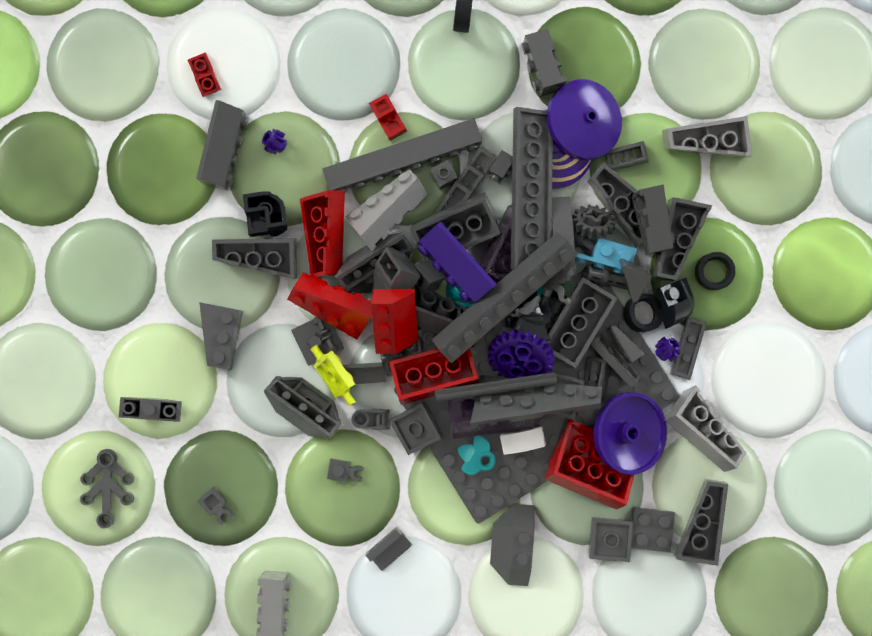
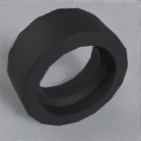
[453,0,473,33]
[695,252,736,290]
[624,293,663,332]

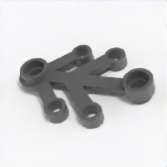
[80,449,134,528]

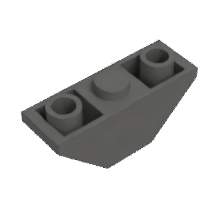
[119,397,182,422]

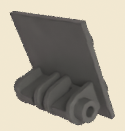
[291,317,344,366]

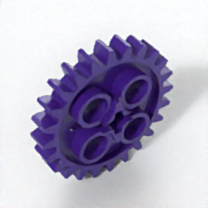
[487,329,555,379]

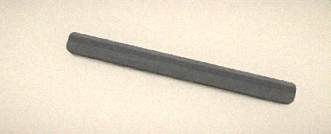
[435,372,557,402]

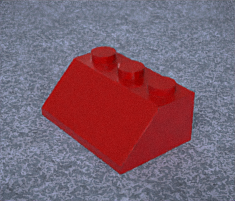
[371,289,418,354]

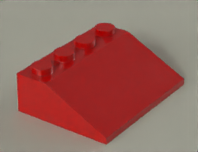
[545,419,635,510]

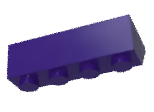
[417,221,496,304]

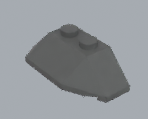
[335,232,414,293]
[264,376,342,440]
[490,503,535,586]

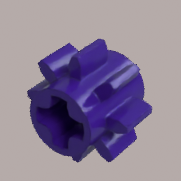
[262,129,287,155]
[655,337,681,362]

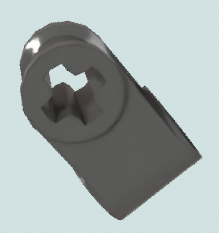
[351,409,390,430]

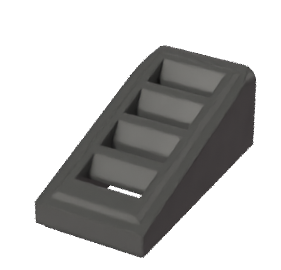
[605,141,649,170]
[608,325,645,362]

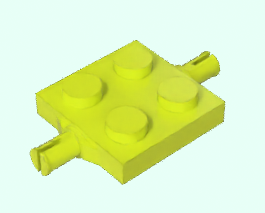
[310,345,356,406]

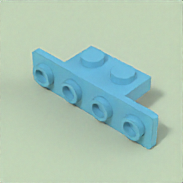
[575,238,637,275]

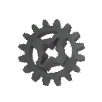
[572,204,616,240]

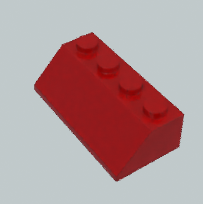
[389,348,479,405]

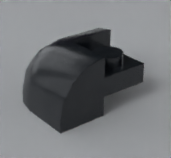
[243,191,288,237]
[656,278,694,329]

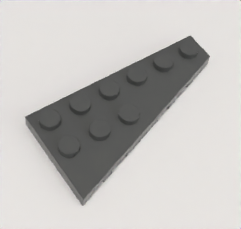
[470,376,602,428]

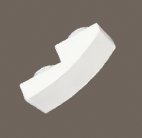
[500,426,546,455]

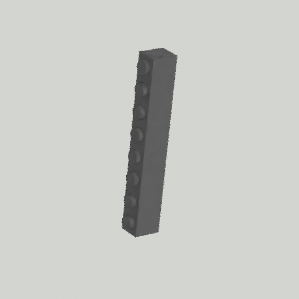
[322,118,482,193]
[432,232,578,363]

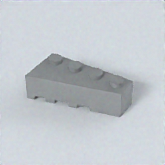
[662,116,752,158]
[346,169,428,252]
[664,385,747,472]
[256,571,291,636]

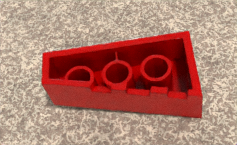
[300,190,345,278]
[287,272,372,340]

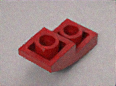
[188,52,221,97]

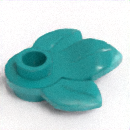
[458,434,496,475]

